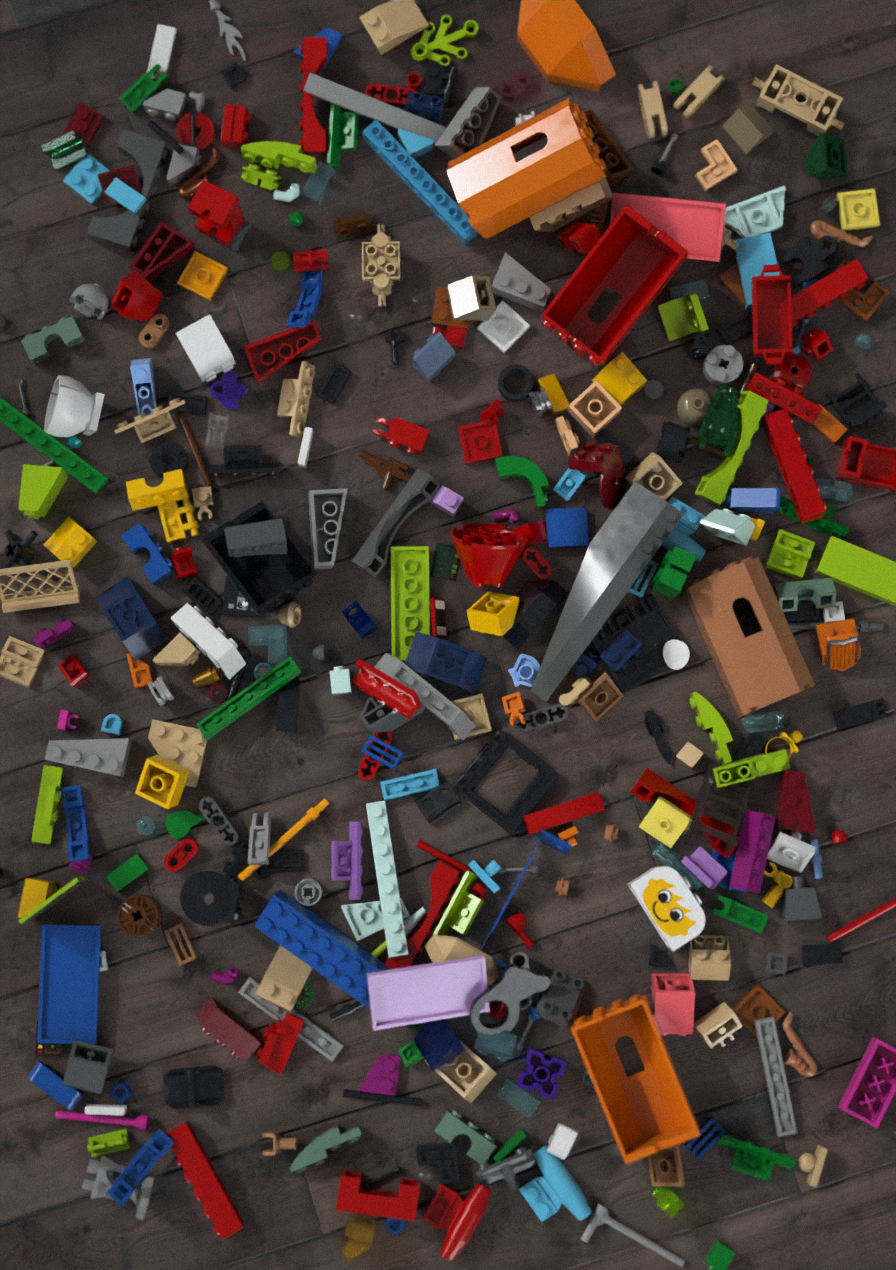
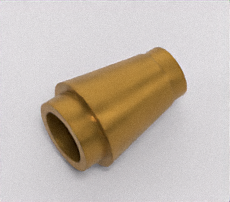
[192,665,222,688]

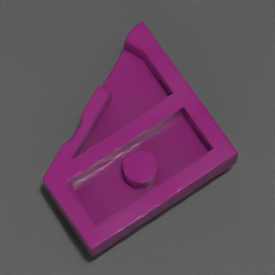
[358,1053,401,1096]

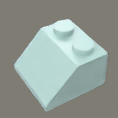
[700,509,755,546]

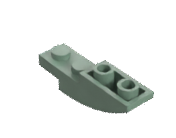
[290,1125,363,1173]

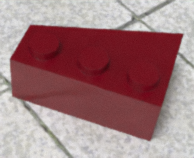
[129,221,195,282]
[774,770,816,834]
[197,997,261,1061]

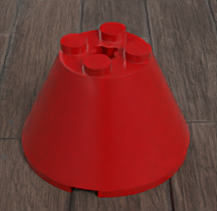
[451,523,528,587]

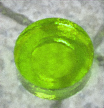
[271,252,290,272]

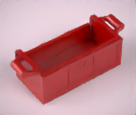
[751,264,793,365]

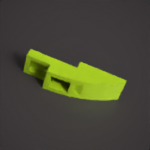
[240,141,318,174]
[689,692,733,765]
[713,749,790,788]

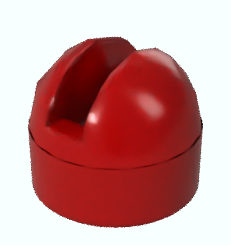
[406,73,422,90]
[831,830,848,845]
[470,883,487,900]

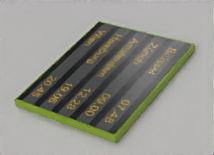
[19,876,88,924]

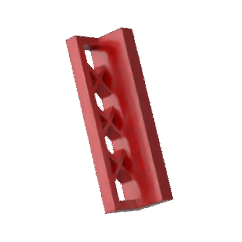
[350,659,421,719]

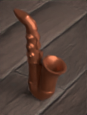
[178,145,220,199]

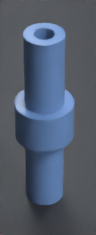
[810,839,823,879]

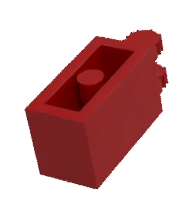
[372,417,430,455]

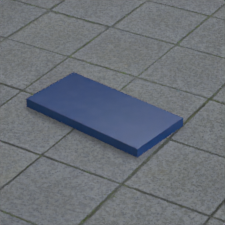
[37,924,102,1044]

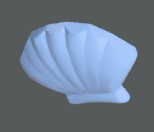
[508,654,540,687]

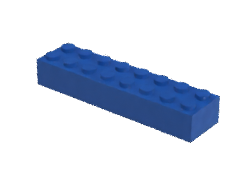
[254,890,392,1009]

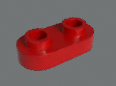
[164,839,198,872]

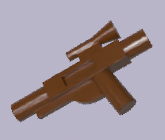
[359,450,411,490]

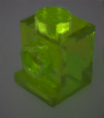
[653,1186,685,1219]

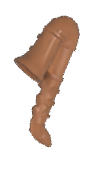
[810,220,873,250]
[782,1012,817,1077]

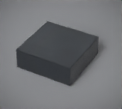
[221,62,247,89]

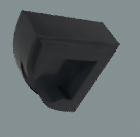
[648,945,668,967]

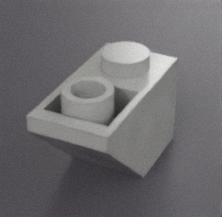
[143,89,187,121]

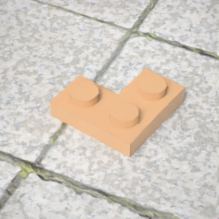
[695,139,737,191]
[555,416,580,457]

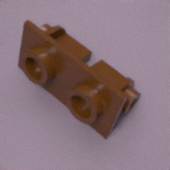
[332,212,372,237]

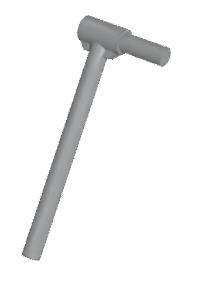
[581,1203,685,1267]

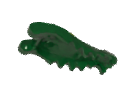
[698,385,739,457]

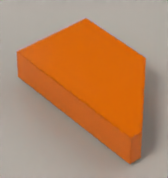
[126,653,154,688]

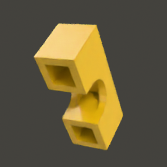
[126,469,189,511]

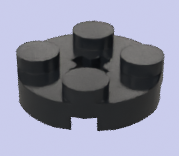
[149,441,188,479]

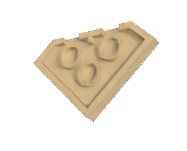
[148,719,207,788]

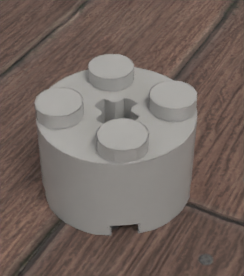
[703,345,743,387]

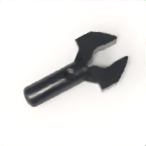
[385,328,405,364]

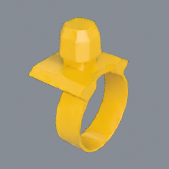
[764,730,803,760]

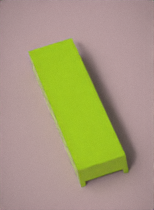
[815,536,896,607]

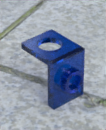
[342,600,377,639]

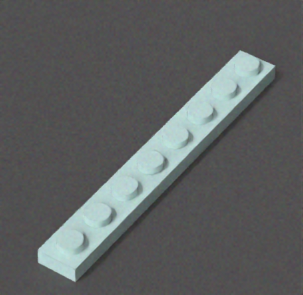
[366,800,409,958]

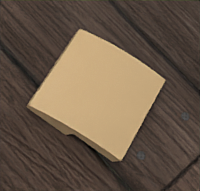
[0,636,45,688]

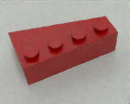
[243,320,322,384]

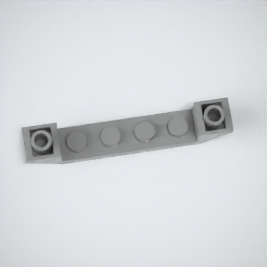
[374,653,475,740]

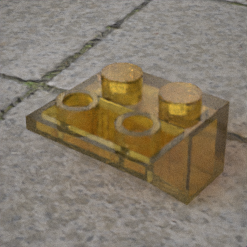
[342,1216,376,1263]

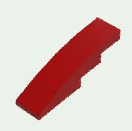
[523,791,605,835]

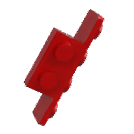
[747,372,822,424]

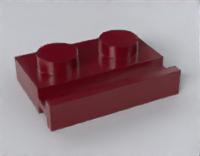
[62,103,105,149]
[97,165,142,202]

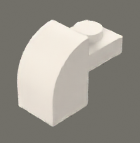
[546,1123,578,1160]

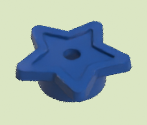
[108,1080,134,1105]

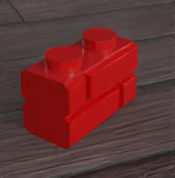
[220,104,251,148]

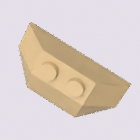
[425,934,500,986]

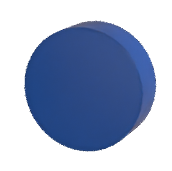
[385,1217,405,1234]

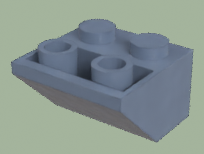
[412,332,455,382]

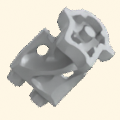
[82,1156,154,1220]

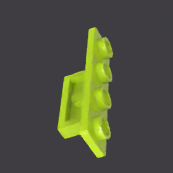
[32,765,63,844]
[432,870,484,936]

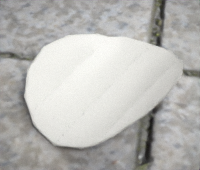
[663,640,690,670]

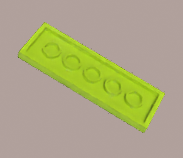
[391,546,430,661]

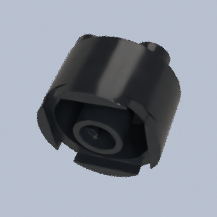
[656,421,691,464]

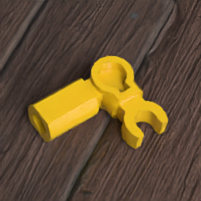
[762,862,793,908]

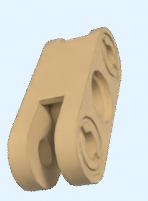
[673,65,725,119]
[637,81,668,139]

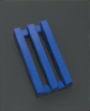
[361,735,404,770]
[684,1117,726,1160]

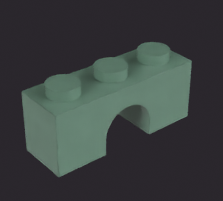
[21,316,85,364]
[774,578,836,612]
[434,1110,496,1164]

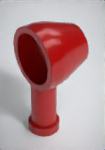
[505,912,535,949]

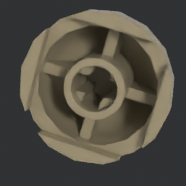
[677,388,714,427]

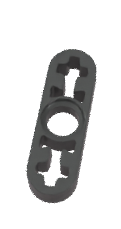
[515,704,568,733]
[199,795,239,846]

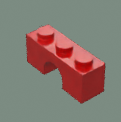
[555,221,601,254]

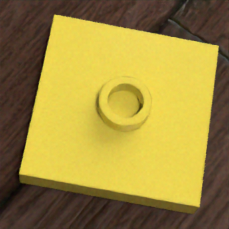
[837,188,880,231]
[639,796,692,848]

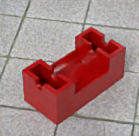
[188,180,245,247]
[835,436,896,492]
[336,1170,420,1221]

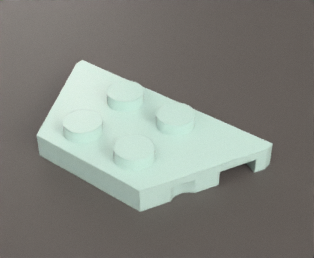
[725,185,786,238]

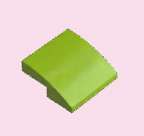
[765,529,815,581]

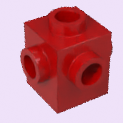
[800,328,833,361]

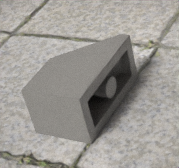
[166,144,201,185]

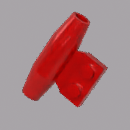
[422,1182,492,1261]

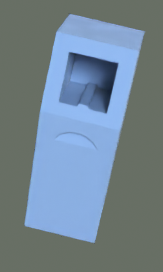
[130,358,157,416]

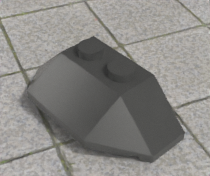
[359,677,432,732]

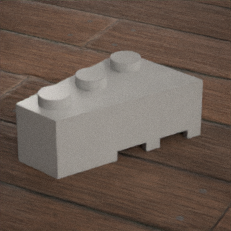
[491,252,551,312]

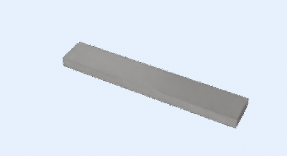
[238,977,344,1062]
[754,1016,798,1137]

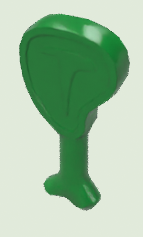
[166,809,223,840]

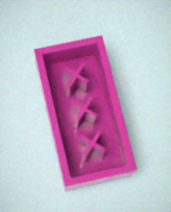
[838,1037,896,1128]

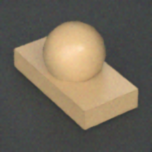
[798,1144,828,1187]

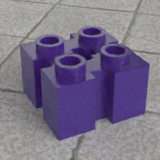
[516,1046,567,1100]

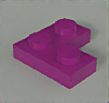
[33,619,76,649]

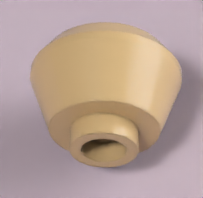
[277,602,301,628]

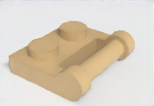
[559,677,594,706]

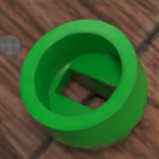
[668,78,684,95]
[287,211,304,226]

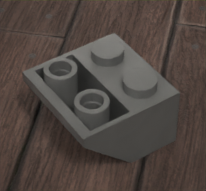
[63,1040,113,1094]

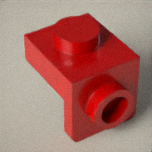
[171,547,197,579]

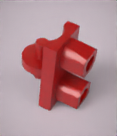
[293,249,328,272]

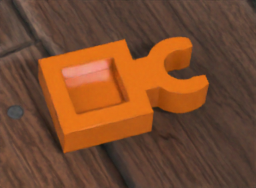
[502,691,526,728]

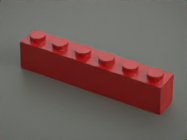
[791,259,868,328]
[762,408,827,524]
[166,1120,245,1240]

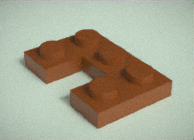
[834,257,890,322]

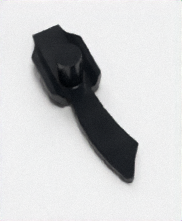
[644,709,673,764]

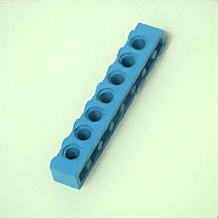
[362,120,478,245]

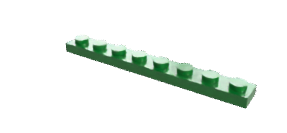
[0,397,108,495]

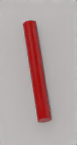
[416,839,470,873]

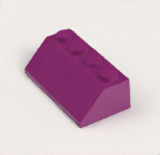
[729,810,776,894]

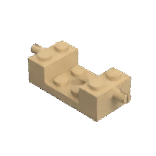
[751,64,845,136]

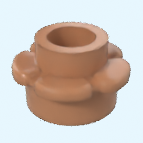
[604,824,619,843]
[556,877,570,896]

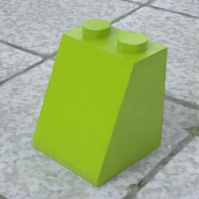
[18,464,68,520]

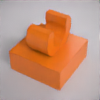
[557,826,579,847]

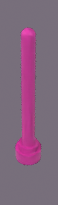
[55,1111,149,1131]

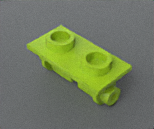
[241,163,282,191]
[87,1129,130,1157]

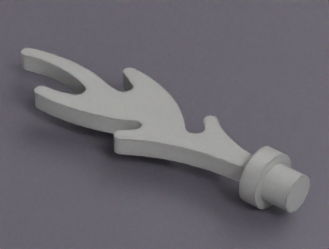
[209,0,246,61]

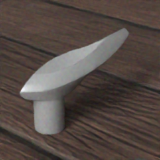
[189,91,205,127]

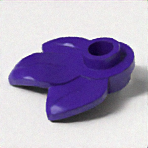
[210,372,248,409]

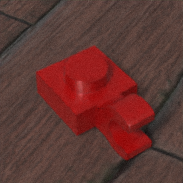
[433,325,466,349]

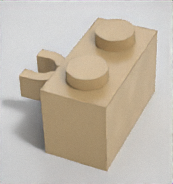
[693,1002,742,1049]

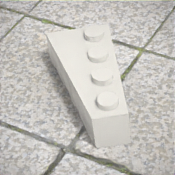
[171,603,246,680]

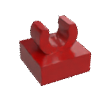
[479,398,505,424]

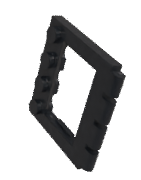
[454,730,560,835]

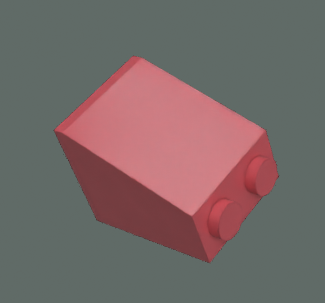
[652,973,695,1036]

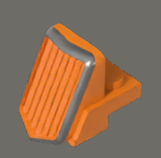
[815,618,861,672]

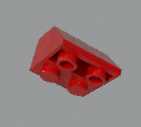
[110,271,164,322]

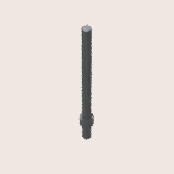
[787,621,883,632]

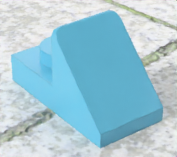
[553,468,589,501]

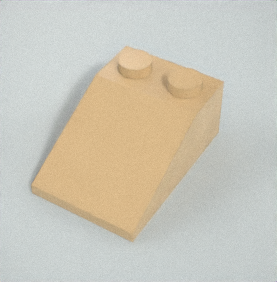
[359,0,429,55]
[255,945,312,1013]
[424,1031,497,1103]

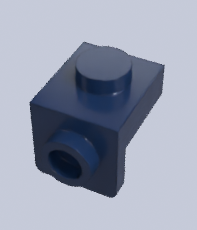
[570,647,601,679]

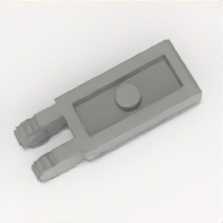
[248,812,271,865]

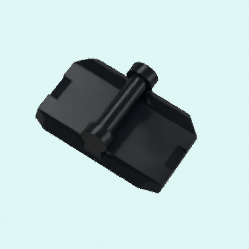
[163,1065,225,1109]

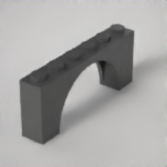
[87,129,169,252]

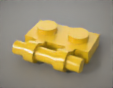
[158,498,199,543]

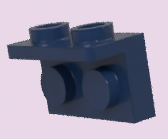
[405,92,446,125]
[599,629,643,673]

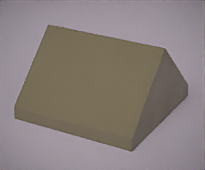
[722,103,775,155]

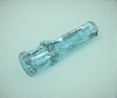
[650,842,703,890]

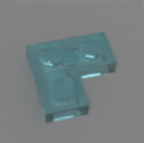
[248,625,288,664]

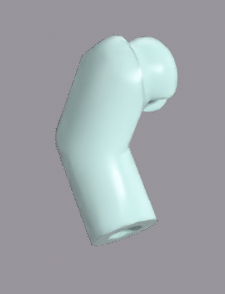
[273,183,301,202]

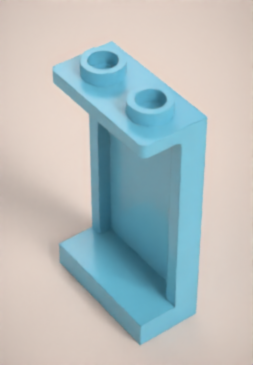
[732,233,779,311]

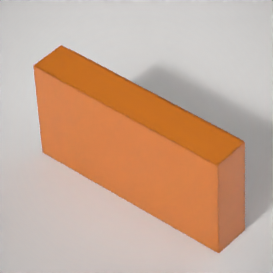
[812,404,847,444]

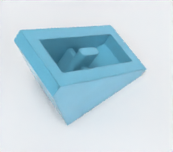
[398,128,434,159]

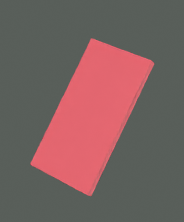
[610,192,727,262]

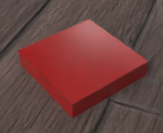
[458,420,503,465]

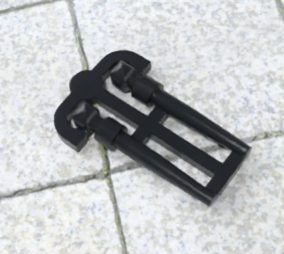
[253,850,305,879]

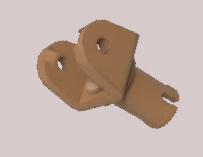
[262,1132,299,1156]

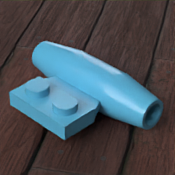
[661,497,706,564]
[519,1146,592,1222]

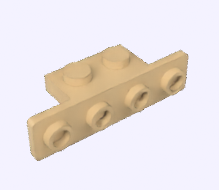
[277,361,315,439]
[114,398,186,443]

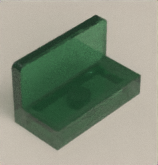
[41,131,88,171]

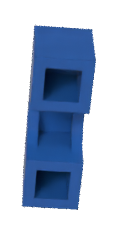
[121,523,174,585]

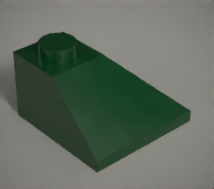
[806,133,848,179]

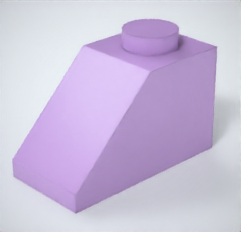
[429,485,464,517]

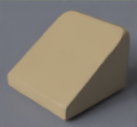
[676,742,704,769]

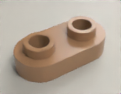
[139,314,170,349]

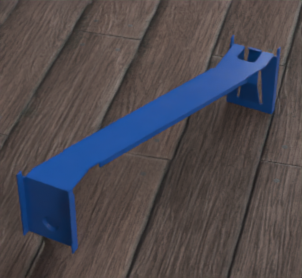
[480,830,572,969]

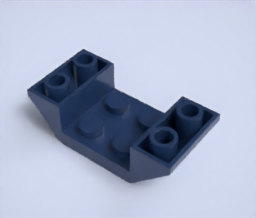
[96,577,168,661]
[405,632,487,694]

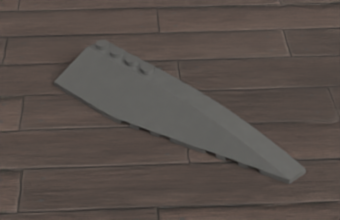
[530,481,683,701]

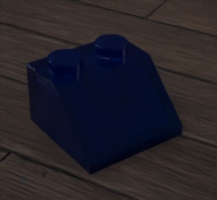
[413,1019,466,1071]

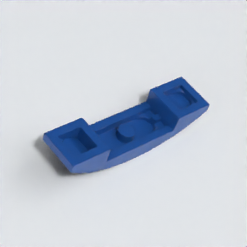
[287,270,323,328]
[61,785,89,863]
[107,1129,174,1206]

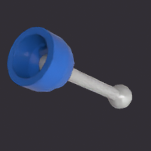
[516,1004,540,1051]

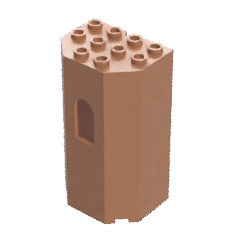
[683,556,815,718]

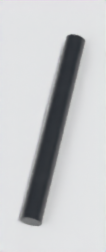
[343,1089,422,1106]

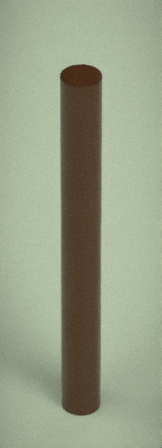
[178,415,213,487]

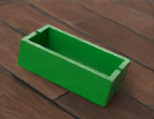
[650,546,697,601]

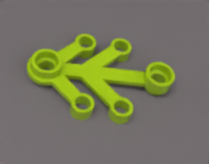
[411,15,478,68]

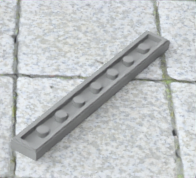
[303,73,446,144]

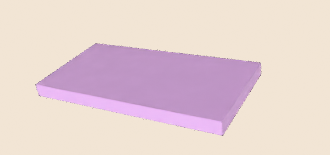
[367,955,490,1031]

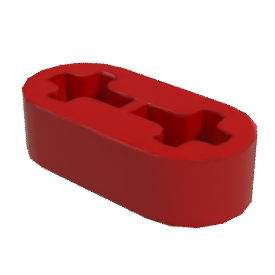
[522,547,552,580]

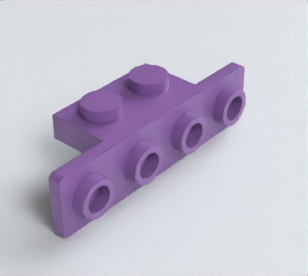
[331,822,363,900]

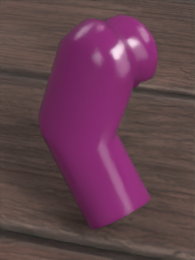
[492,510,520,523]
[210,967,239,985]

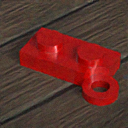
[255,1019,282,1065]

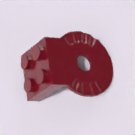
[568,441,626,510]

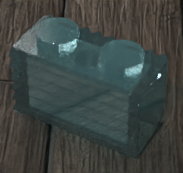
[474,1031,518,1062]

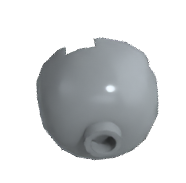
[69,283,109,320]

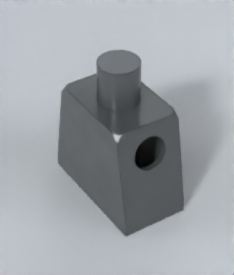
[782,876,822,921]

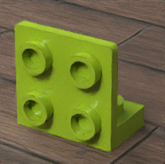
[657,293,709,341]

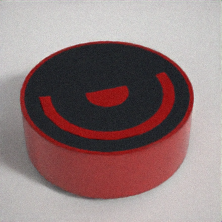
[208,684,228,703]

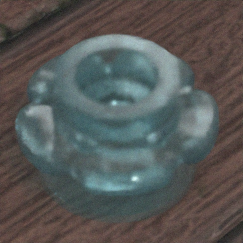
[136,816,155,836]

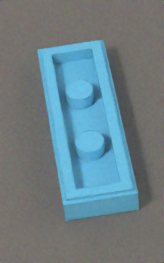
[380,769,440,801]

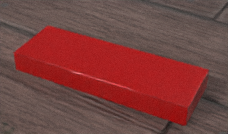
[264,1012,305,1074]

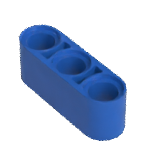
[27,1060,84,1110]

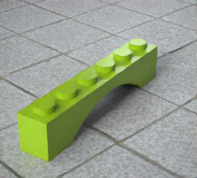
[695,391,768,505]

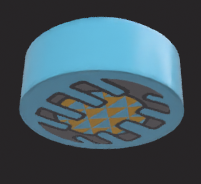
[254,663,273,680]

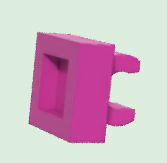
[57,710,79,731]

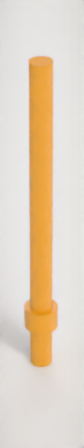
[238,798,330,882]

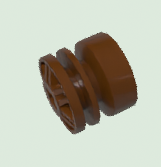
[117,894,163,936]

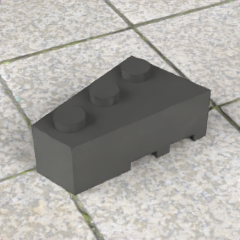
[224,518,287,557]

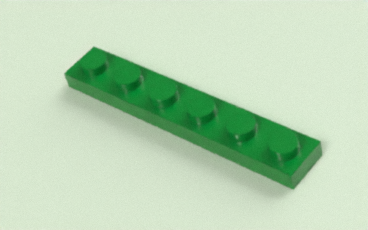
[196,656,302,741]

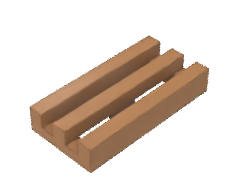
[164,923,198,966]

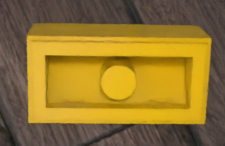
[537,374,569,415]

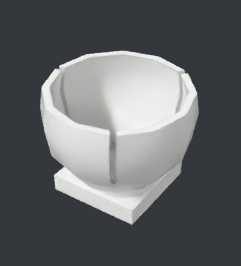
[44,375,105,437]

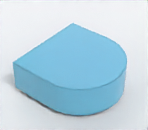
[101,714,123,735]

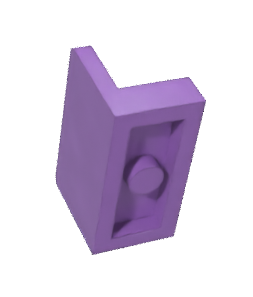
[681,846,728,889]

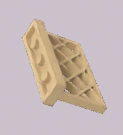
[0,560,80,613]

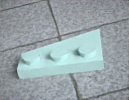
[341,898,410,941]

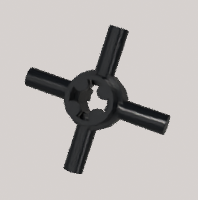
[0,530,38,576]

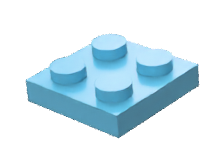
[63,153,110,206]

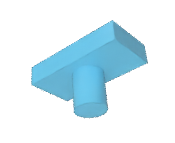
[468,860,501,894]

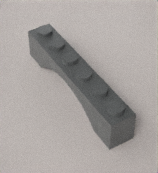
[352,469,441,578]

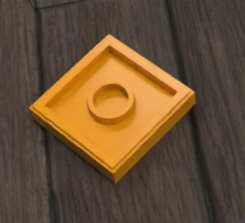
[177,251,229,302]

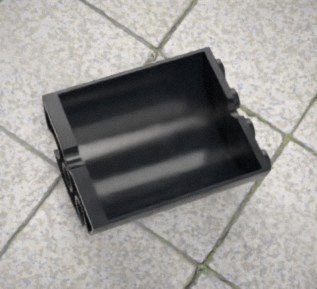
[202,501,317,616]

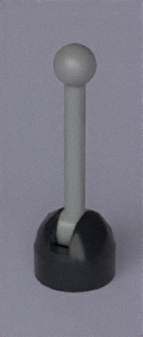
[650,133,678,176]

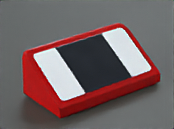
[430,598,447,638]

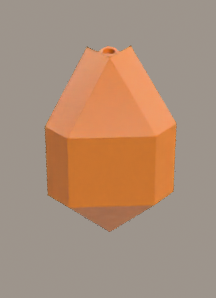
[517,0,616,92]

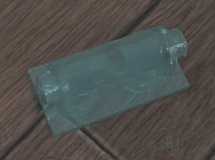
[814,477,853,501]
[741,710,784,734]

